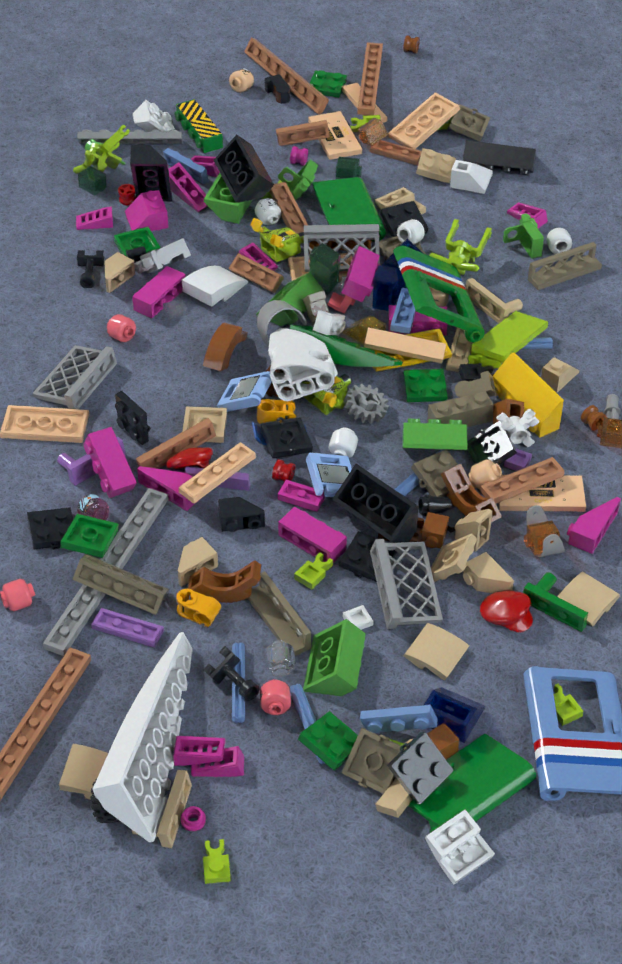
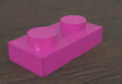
[278,480,325,512]

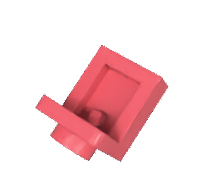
[328,292,356,314]

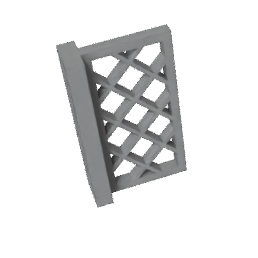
[304,224,380,272]
[32,345,117,409]
[370,539,443,629]

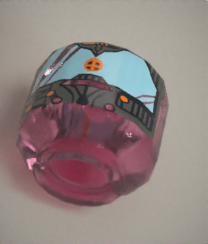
[77,494,110,520]

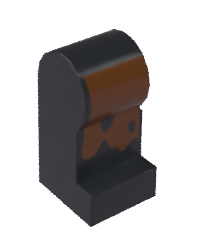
[265,74,290,104]

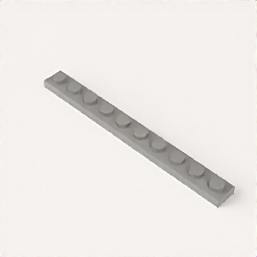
[43,488,168,656]

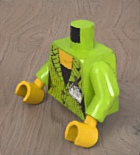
[250,218,304,262]
[302,374,351,415]

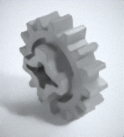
[344,383,389,424]

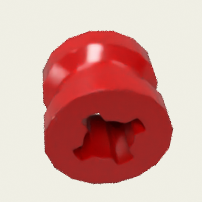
[118,184,136,205]
[272,459,296,482]

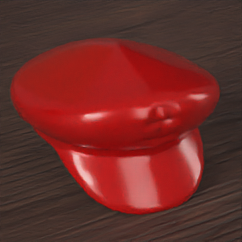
[166,447,213,469]
[480,590,533,632]

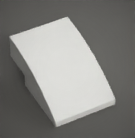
[182,266,248,307]

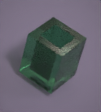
[336,157,362,179]
[78,166,107,196]

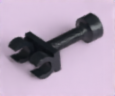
[77,250,104,288]
[203,646,260,701]

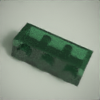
[309,243,341,295]

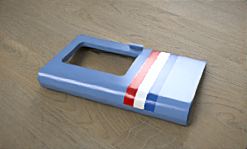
[523,666,622,801]

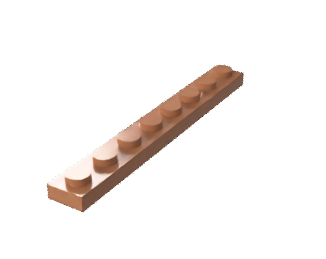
[244,37,329,114]
[357,42,383,116]
[0,648,91,801]

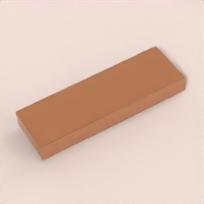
[276,120,330,146]
[370,139,422,165]
[229,253,284,293]

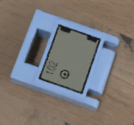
[217,371,271,412]
[306,453,352,497]

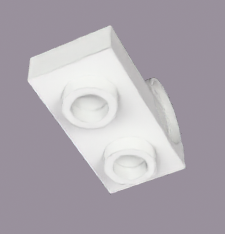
[313,311,346,335]

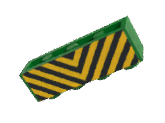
[175,99,223,153]

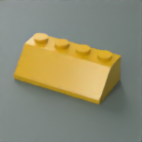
[493,352,564,438]

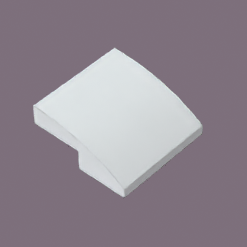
[425,810,495,884]

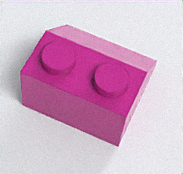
[125,190,168,231]

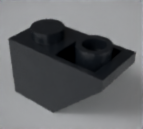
[218,497,265,532]

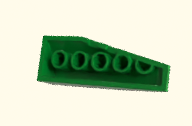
[290,325,403,367]

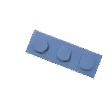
[163,148,209,185]
[390,288,416,334]
[360,705,437,733]

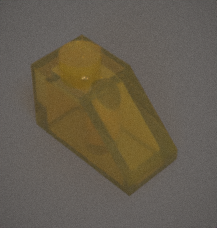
[343,315,386,345]

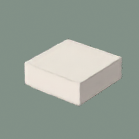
[343,605,373,630]

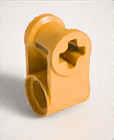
[257,399,296,424]
[176,589,221,627]

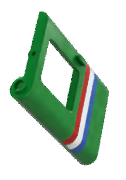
[393,246,485,343]

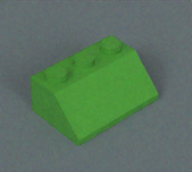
[204,173,252,224]
[256,272,323,326]
[402,418,467,450]
[303,619,366,696]

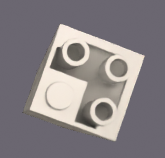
[133,100,174,132]
[450,160,493,194]

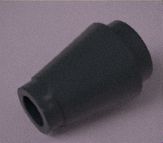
[418,495,452,516]

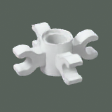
[496,409,539,447]

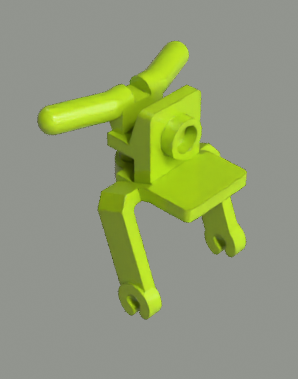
[73,125,130,177]
[429,219,492,275]

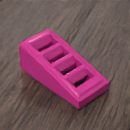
[191,156,220,177]
[507,202,547,228]
[76,207,113,230]
[239,243,278,270]
[173,736,225,766]
[191,746,244,777]

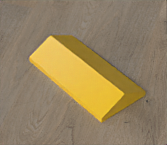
[372,328,452,372]

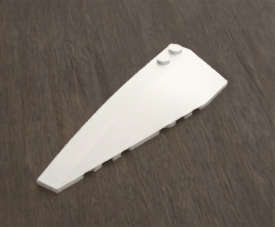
[93,632,192,842]

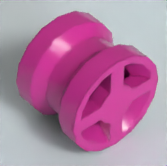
[290,146,308,166]

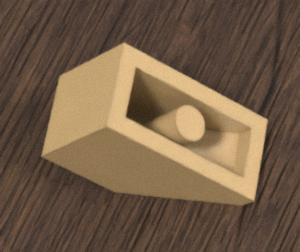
[105,252,135,293]
[541,357,579,393]
[455,509,492,552]
[178,537,218,587]
[463,552,514,593]

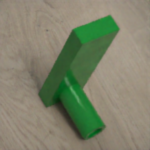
[523,572,588,632]

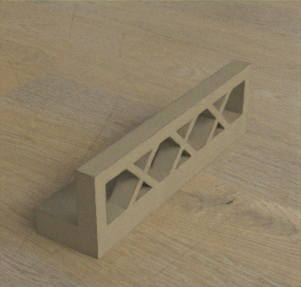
[528,242,602,290]
[72,554,169,615]
[247,571,311,658]

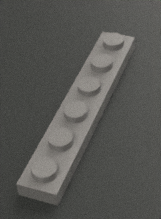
[77,130,183,144]

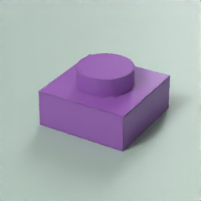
[504,448,532,471]

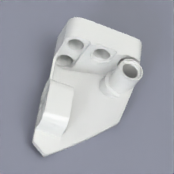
[268,328,338,401]

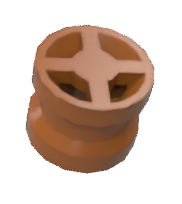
[403,35,420,53]
[580,405,607,431]

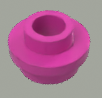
[180,806,206,831]

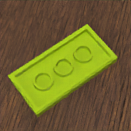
[471,311,548,362]

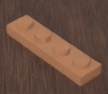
[269,182,308,233]
[136,418,216,469]
[480,457,565,504]

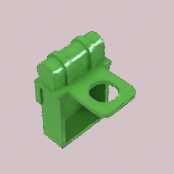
[278,159,319,201]
[503,214,544,259]

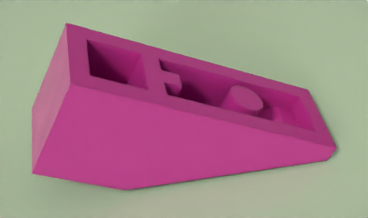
[169,162,208,212]
[137,466,199,511]
[567,497,621,554]

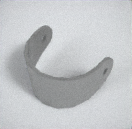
[257,300,307,347]
[526,505,565,557]

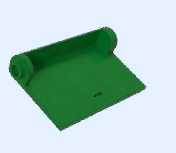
[312,177,386,242]
[408,734,537,833]

